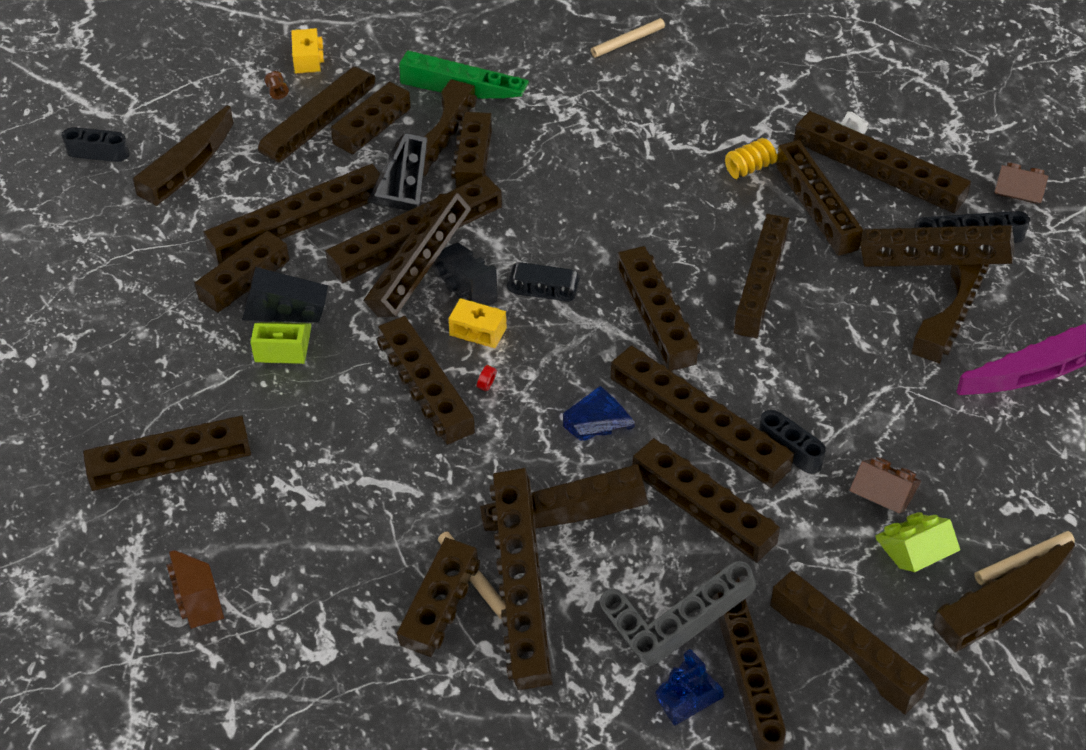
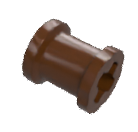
[264,71,289,100]

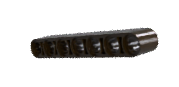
[258,66,376,163]
[712,570,786,750]

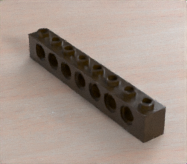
[794,110,971,214]
[203,163,380,265]
[325,175,502,284]
[611,345,794,489]
[490,468,553,690]

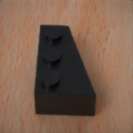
[367,133,427,211]
[432,242,498,306]
[242,267,328,322]

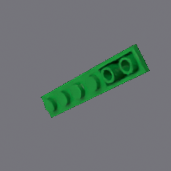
[399,50,529,99]

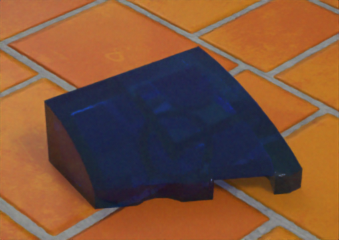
[563,386,635,441]
[655,649,724,726]

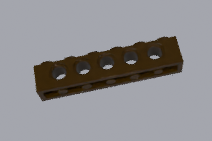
[776,140,863,256]
[363,192,471,317]
[734,214,790,339]
[860,225,1014,267]
[617,246,700,371]
[376,316,475,445]
[83,415,251,491]
[632,438,780,563]

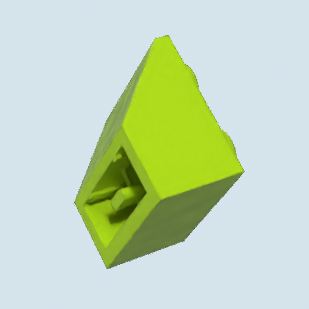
[251,322,312,364]
[875,512,960,572]

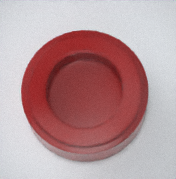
[477,365,497,392]

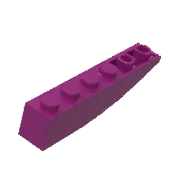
[956,324,1086,395]

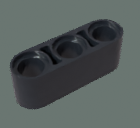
[61,127,129,162]
[506,262,580,301]
[759,410,826,474]

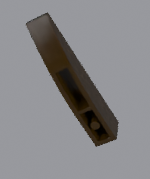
[132,105,234,206]
[480,464,649,531]
[933,540,1075,653]

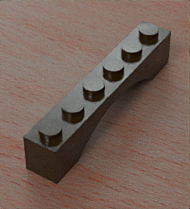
[423,79,477,176]
[911,264,990,364]
[770,570,929,715]

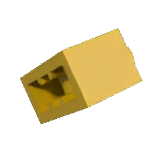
[291,28,324,74]
[448,298,507,348]

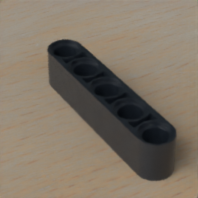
[914,211,1030,243]

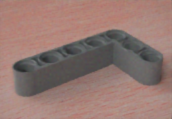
[600,561,756,666]

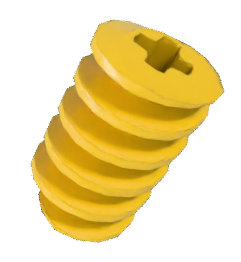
[725,138,777,179]

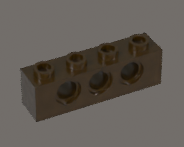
[331,81,411,155]
[451,112,492,188]
[194,231,290,313]
[396,537,480,657]

